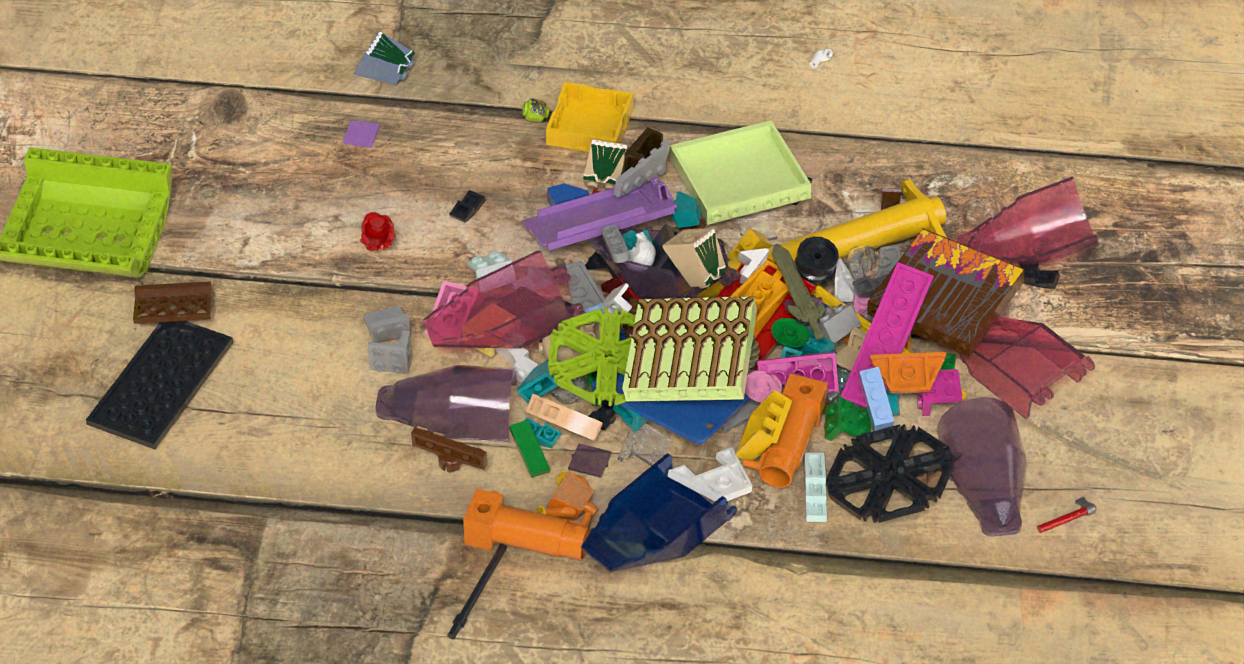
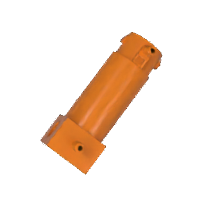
[742,373,828,488]
[463,488,592,560]

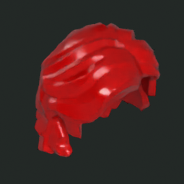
[360,212,395,251]

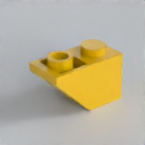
[727,228,773,261]

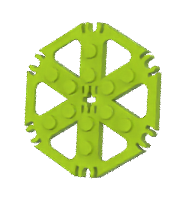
[548,307,636,406]

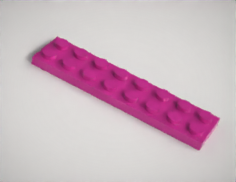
[840,262,934,410]

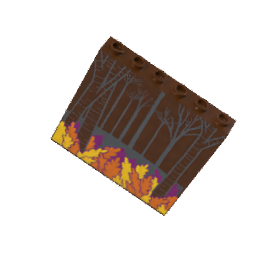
[868,228,1025,357]

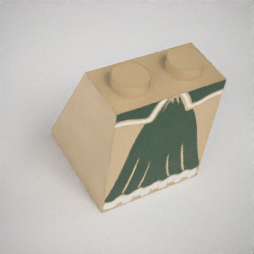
[583,139,629,190]
[662,228,727,288]

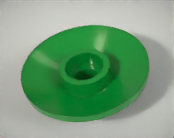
[771,318,810,348]

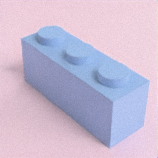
[859,367,894,431]

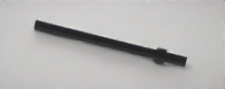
[447,544,507,639]

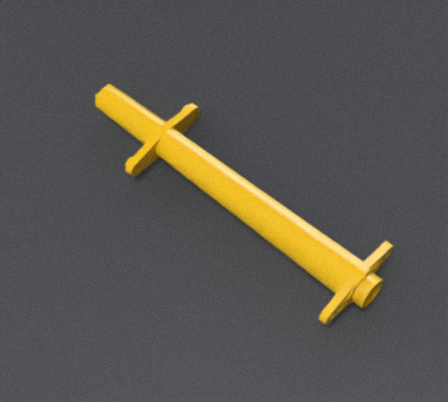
[644,179,947,299]

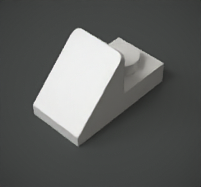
[738,248,769,284]

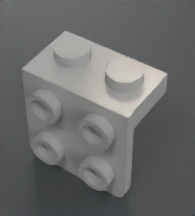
[364,306,410,343]

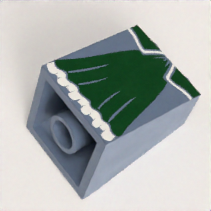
[354,31,415,85]

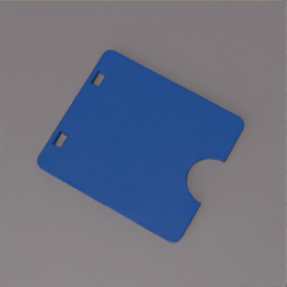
[592,372,751,444]

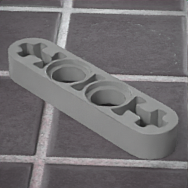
[601,225,630,263]

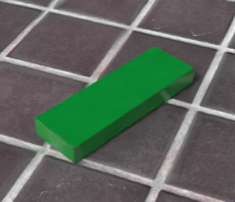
[509,420,550,478]

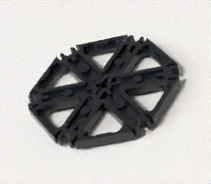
[826,424,954,523]

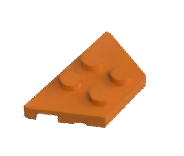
[870,352,946,394]

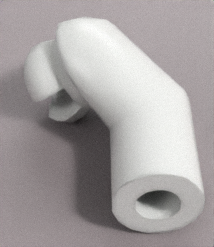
[809,49,833,68]

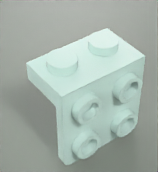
[467,251,516,291]

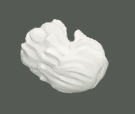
[625,232,656,272]

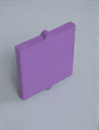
[343,120,380,148]

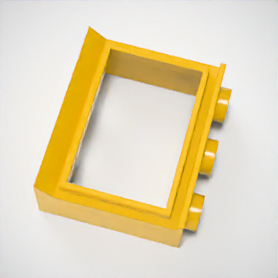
[735,390,792,461]

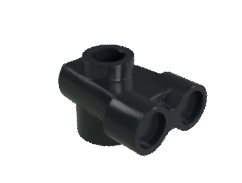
[588,401,616,430]

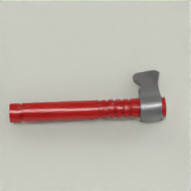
[1037,497,1096,533]

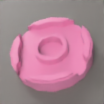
[745,371,783,403]

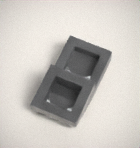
[852,274,888,298]

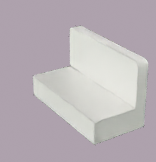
[600,283,632,315]

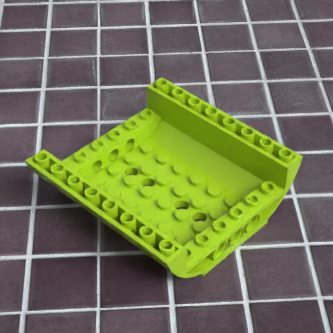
[0,147,172,278]

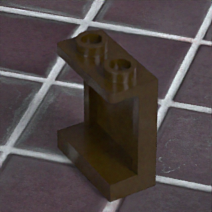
[625,127,663,172]

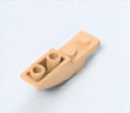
[525,394,603,441]

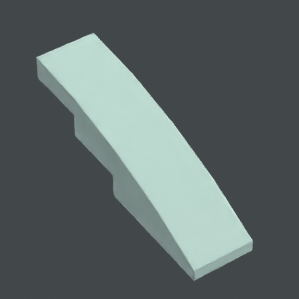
[804,452,827,522]

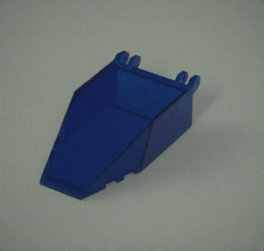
[581,453,737,572]

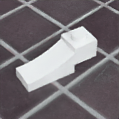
[495,337,539,383]

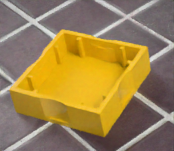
[546,82,634,152]

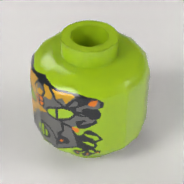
[522,98,549,123]

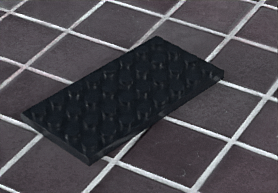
[86,321,233,449]

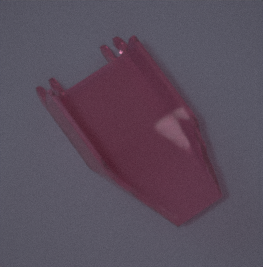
[423,250,586,349]
[959,317,1095,419]

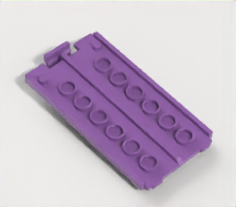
[523,176,677,251]

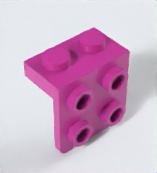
[917,369,962,416]

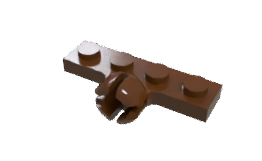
[411,427,487,473]

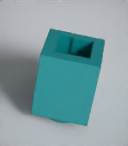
[671,191,701,228]

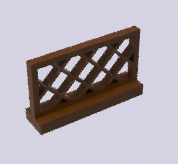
[133,281,213,324]

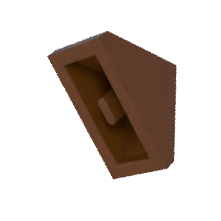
[881,188,901,210]

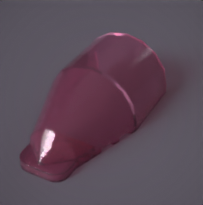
[957,176,1099,266]

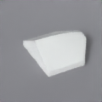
[834,259,856,302]

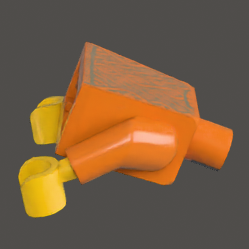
[536,470,598,519]

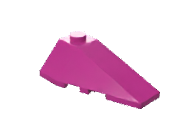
[757,351,839,393]

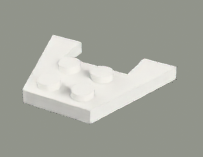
[668,447,753,504]

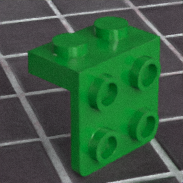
[824,396,871,441]

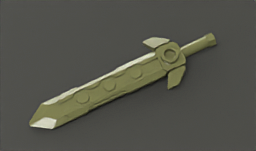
[772,243,826,339]

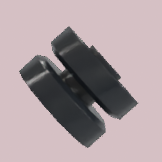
[795,236,839,286]

